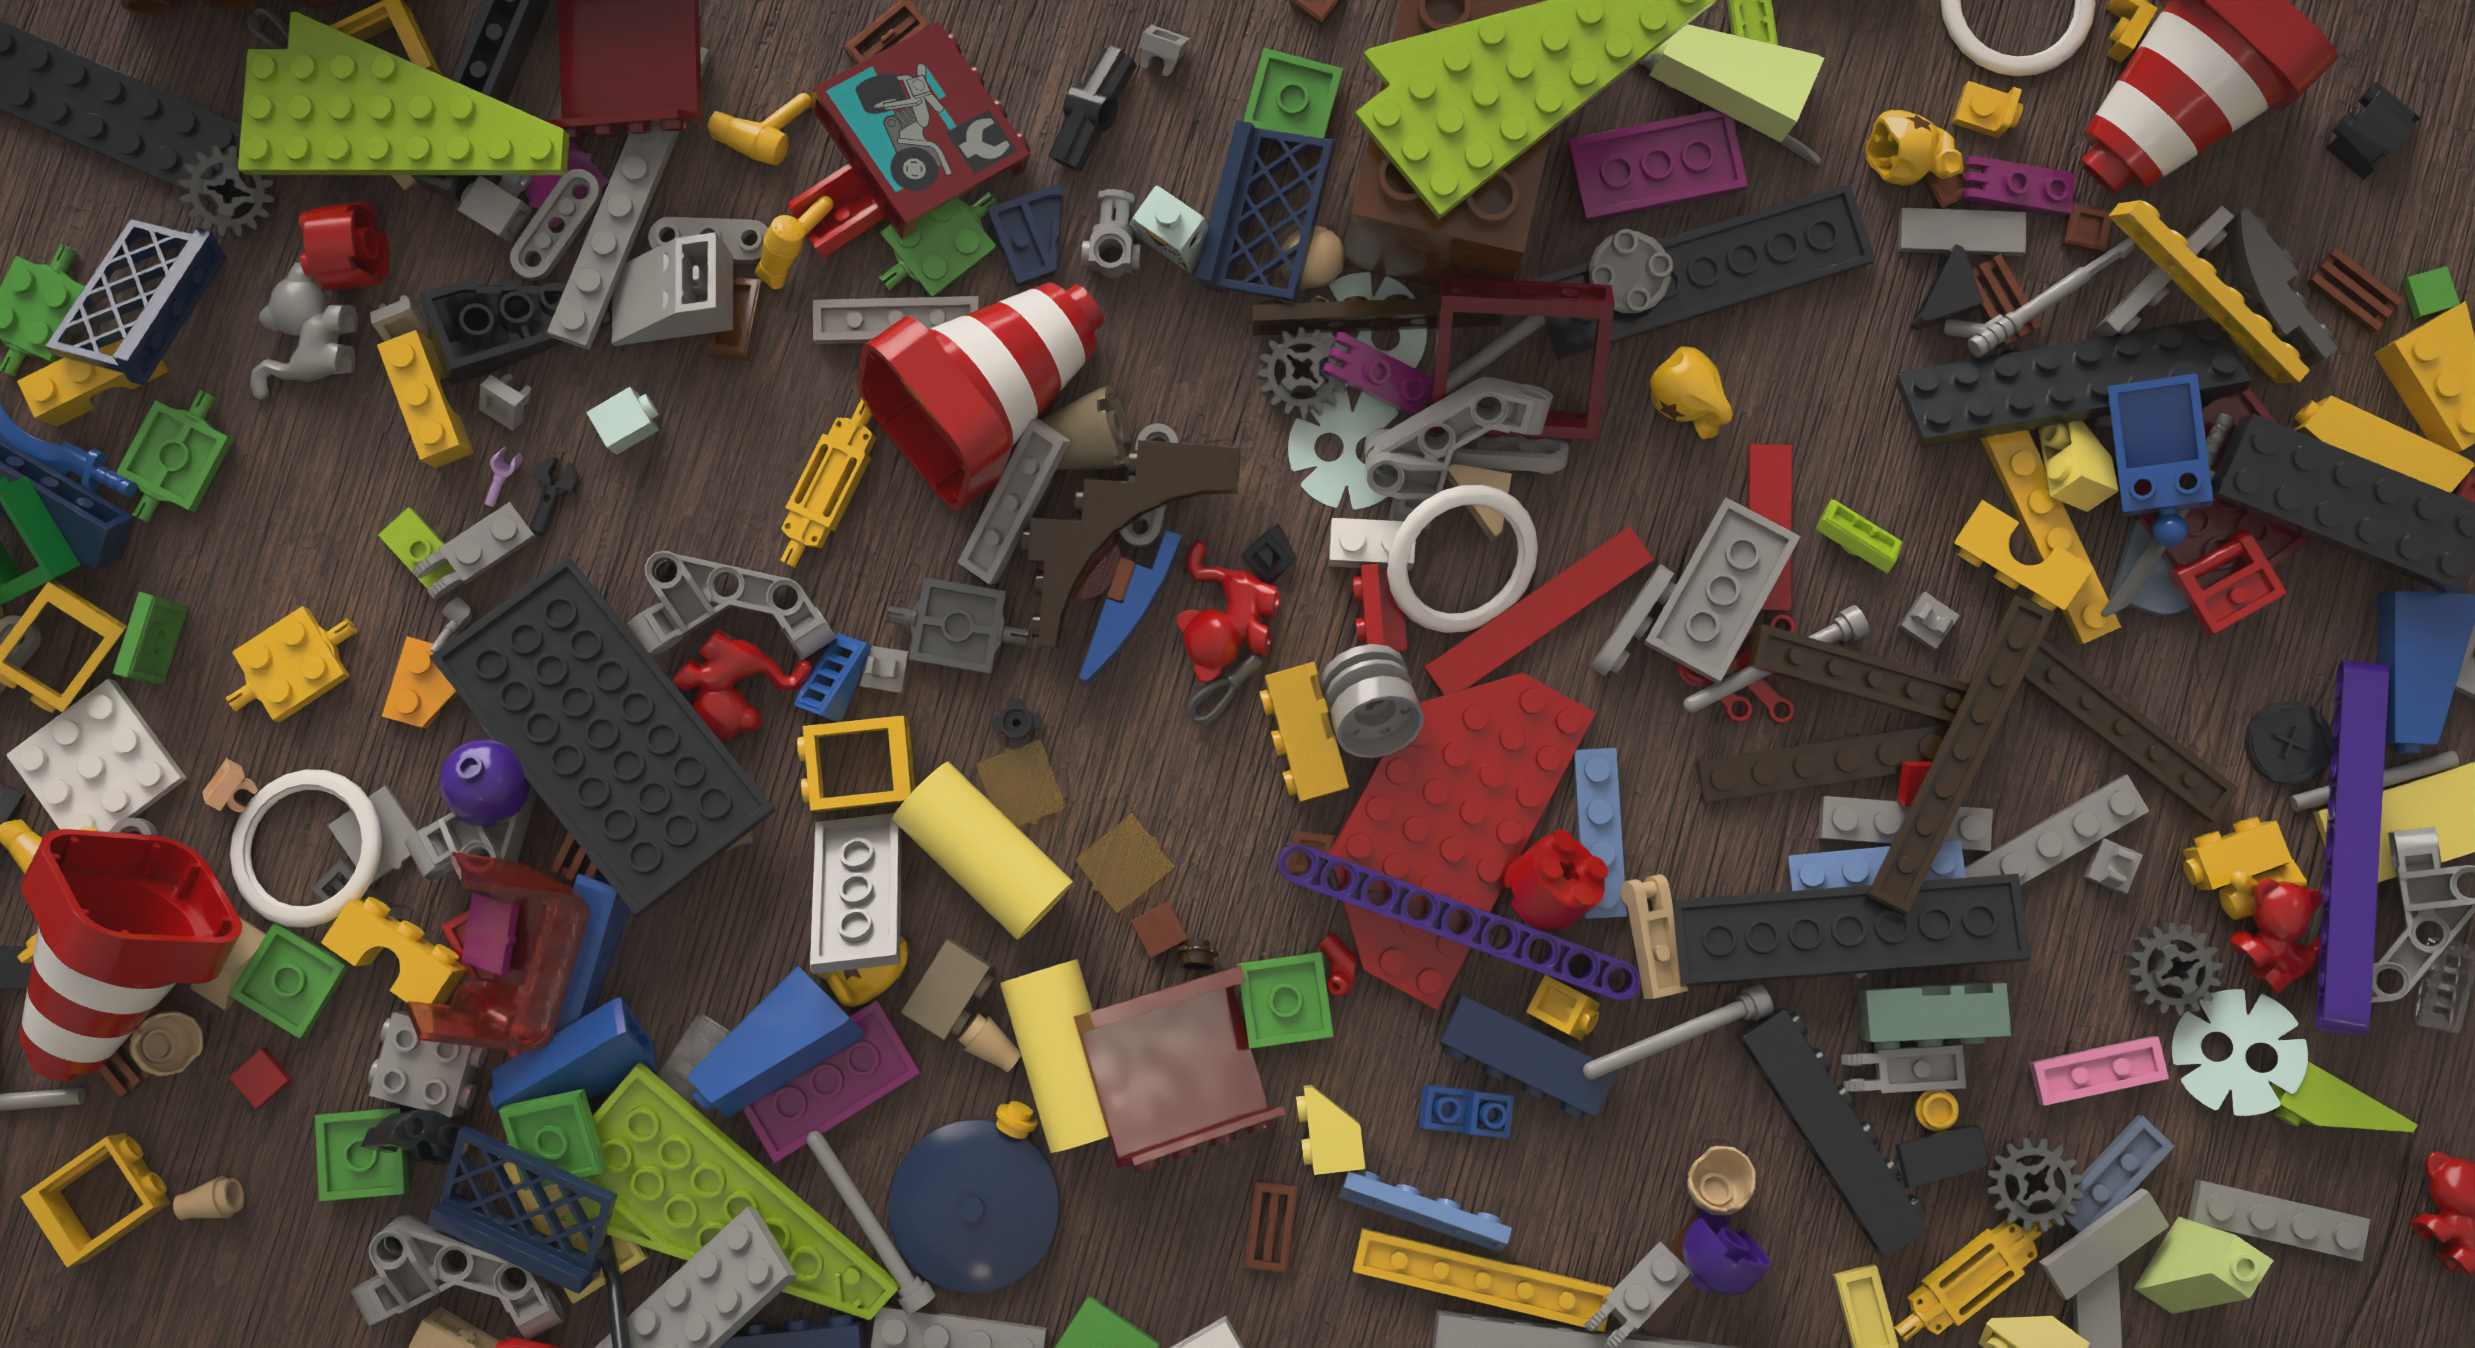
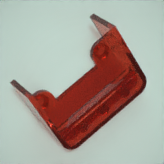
[406,852,590,1052]

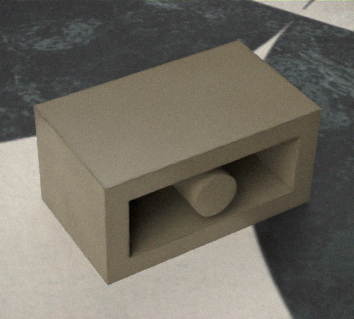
[901,939,995,1040]

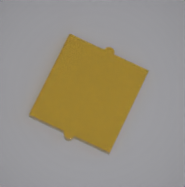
[976,739,1066,827]
[1074,813,1175,914]

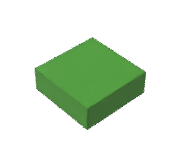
[2401,266,2460,319]

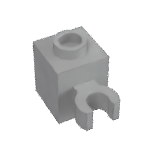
[458,175,533,244]

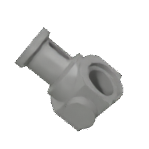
[1081,189,1141,278]

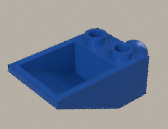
[2108,373,2213,547]

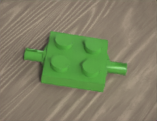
[879,191,999,297]
[0,244,85,377]
[116,390,234,523]

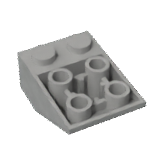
[612,232,733,346]

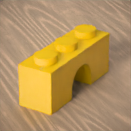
[377,330,474,468]
[17,339,169,427]
[1954,500,2094,612]
[321,897,467,1014]

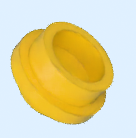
[1914,1090,1959,1131]
[996,1101,1038,1139]

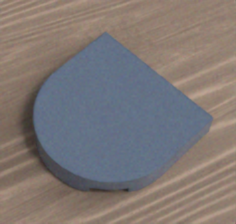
[2108,520,2190,616]

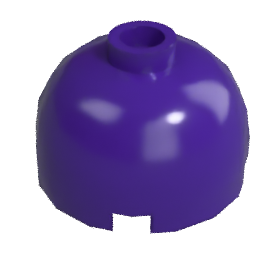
[438,739,531,827]
[1682,1210,1770,1295]

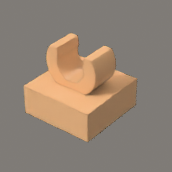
[202,758,258,812]

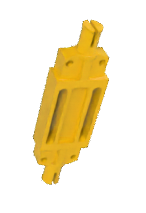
[780,398,877,568]
[1894,1212,2053,1343]

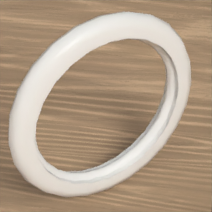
[1940,0,2096,76]
[1387,485,1538,633]
[230,769,383,927]

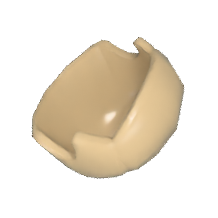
[1279,226,1345,290]
[129,1011,203,1077]
[1687,1146,1756,1215]

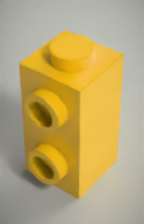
[2182,816,2292,890]

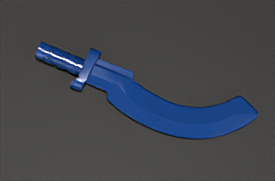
[0,402,137,497]

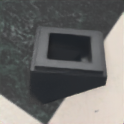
[1241,524,1297,585]

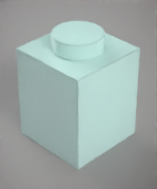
[586,387,660,455]

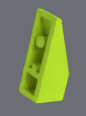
[2271,1061,2418,1132]

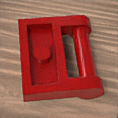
[2169,529,2287,636]

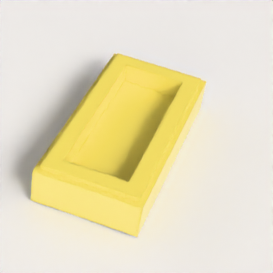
[1832,1264,1899,1348]

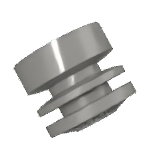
[1320,644,1424,758]

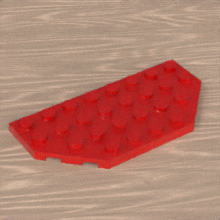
[1328,673,1596,1010]

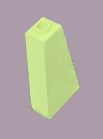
[1649,24,1824,142]
[2133,1216,2274,1314]

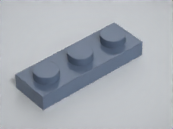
[2062,1115,2175,1233]

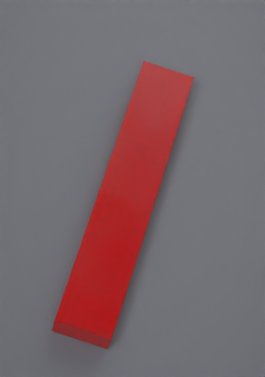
[1424,526,1654,696]

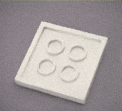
[6,679,187,832]

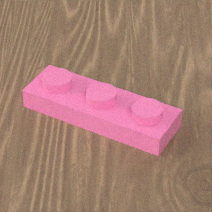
[2029,1036,2169,1106]

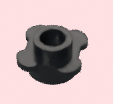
[992,698,1042,748]

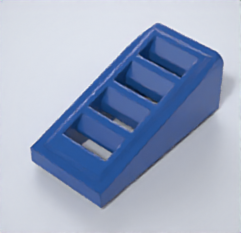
[794,633,872,722]

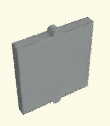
[328,785,418,885]

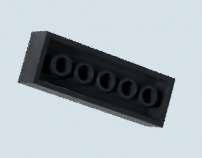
[2211,414,2475,593]

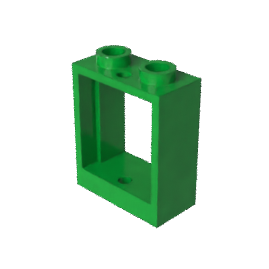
[0,476,81,605]

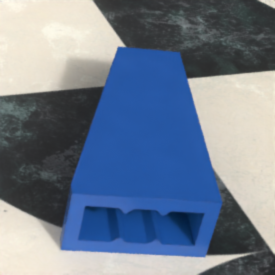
[2377,591,2475,754]
[535,874,631,1035]
[686,966,865,1118]
[489,997,658,1114]

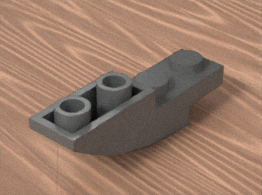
[2226,207,2338,367]

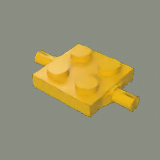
[226,606,357,723]

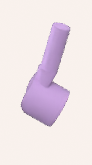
[484,447,523,507]

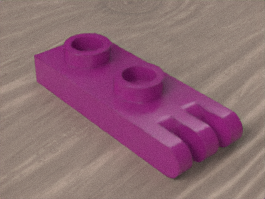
[1963,156,2075,217]
[1322,332,1432,417]

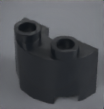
[2326,82,2421,180]
[361,1110,462,1165]

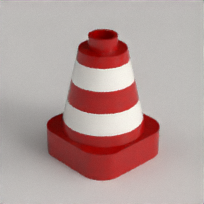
[2079,0,2338,195]
[856,282,1104,511]
[19,829,242,1081]

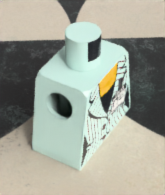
[1128,186,1208,273]

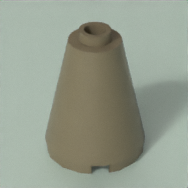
[1013,386,1131,470]

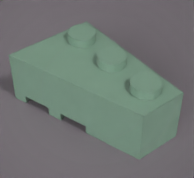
[1856,981,2011,1049]

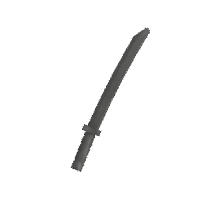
[2101,413,2235,617]

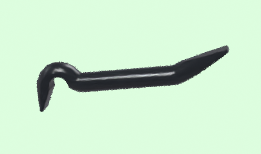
[599,1234,631,1348]

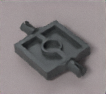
[886,577,1030,675]

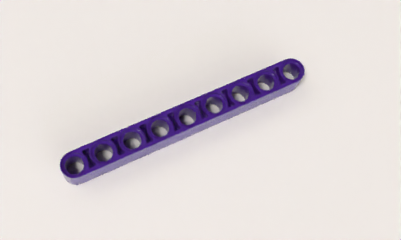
[2316,660,2389,1037]
[1276,844,1640,1000]

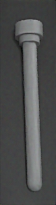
[1683,605,1870,713]
[1583,983,1773,1079]
[806,1131,936,1315]

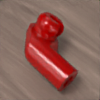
[1317,931,1358,996]

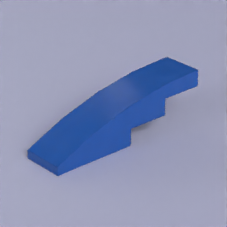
[1079,530,1183,684]

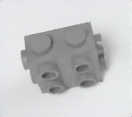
[368,1005,488,1117]

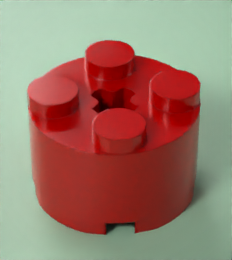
[299,201,390,291]
[1505,829,1608,932]

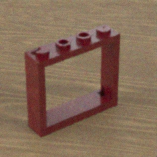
[1430,277,1615,442]

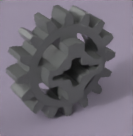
[177,146,274,236]
[1257,327,1346,420]
[2123,923,2223,1016]
[1986,1138,2084,1234]

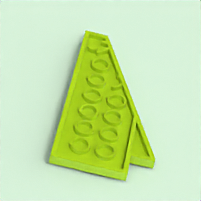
[1355,0,1716,219]
[238,12,569,175]
[562,1062,899,1320]

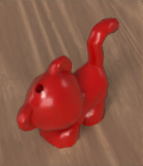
[1176,540,1281,682]
[672,628,813,741]
[2229,878,2323,995]
[2410,1151,2475,1277]

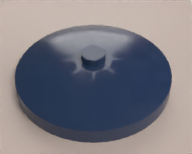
[889,1119,1060,1293]

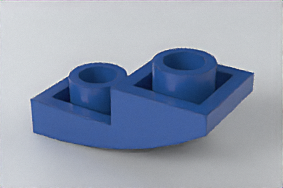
[1418,1084,1514,1138]

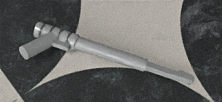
[1944,238,2135,357]

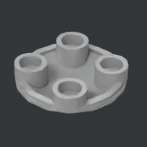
[1589,229,1673,313]

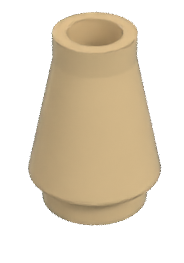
[957,1013,1021,1072]
[173,1176,244,1220]

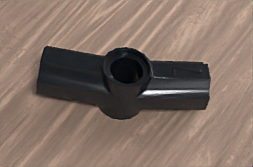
[1048,46,1137,172]

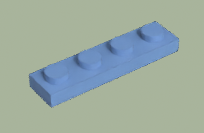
[1573,748,1627,919]
[1787,840,1966,891]
[1338,1170,1512,1253]

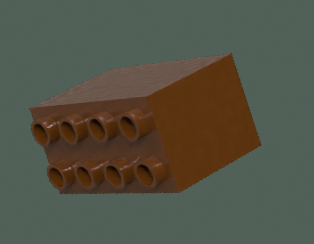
[1344,0,1552,288]

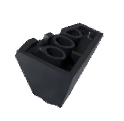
[420,281,612,386]

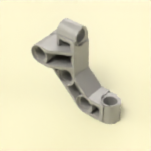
[1364,377,1553,530]
[628,551,837,661]
[404,720,538,891]
[2371,826,2475,1003]
[350,1214,565,1340]

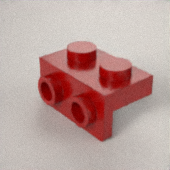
[787,163,886,259]
[1352,564,1407,652]

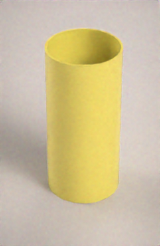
[892,762,1074,941]
[1000,959,1109,1153]

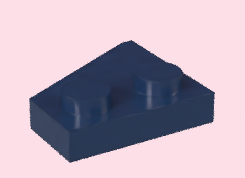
[985,183,1063,288]

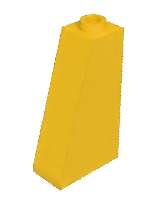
[2293,395,2475,493]

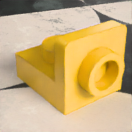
[2106,0,2158,63]
[1952,81,2023,139]
[1526,974,1600,1041]

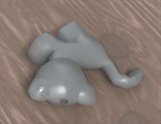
[250,262,358,400]

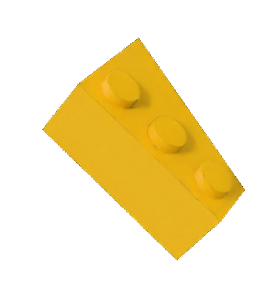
[2373,301,2475,453]
[1259,661,1349,803]

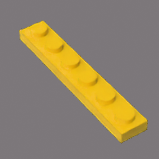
[2109,200,2310,383]
[1980,430,2121,646]
[1352,1228,1613,1332]

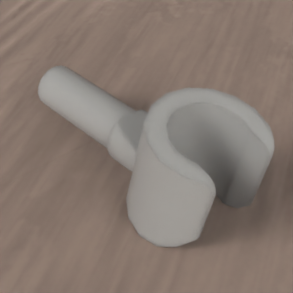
[429,597,472,653]

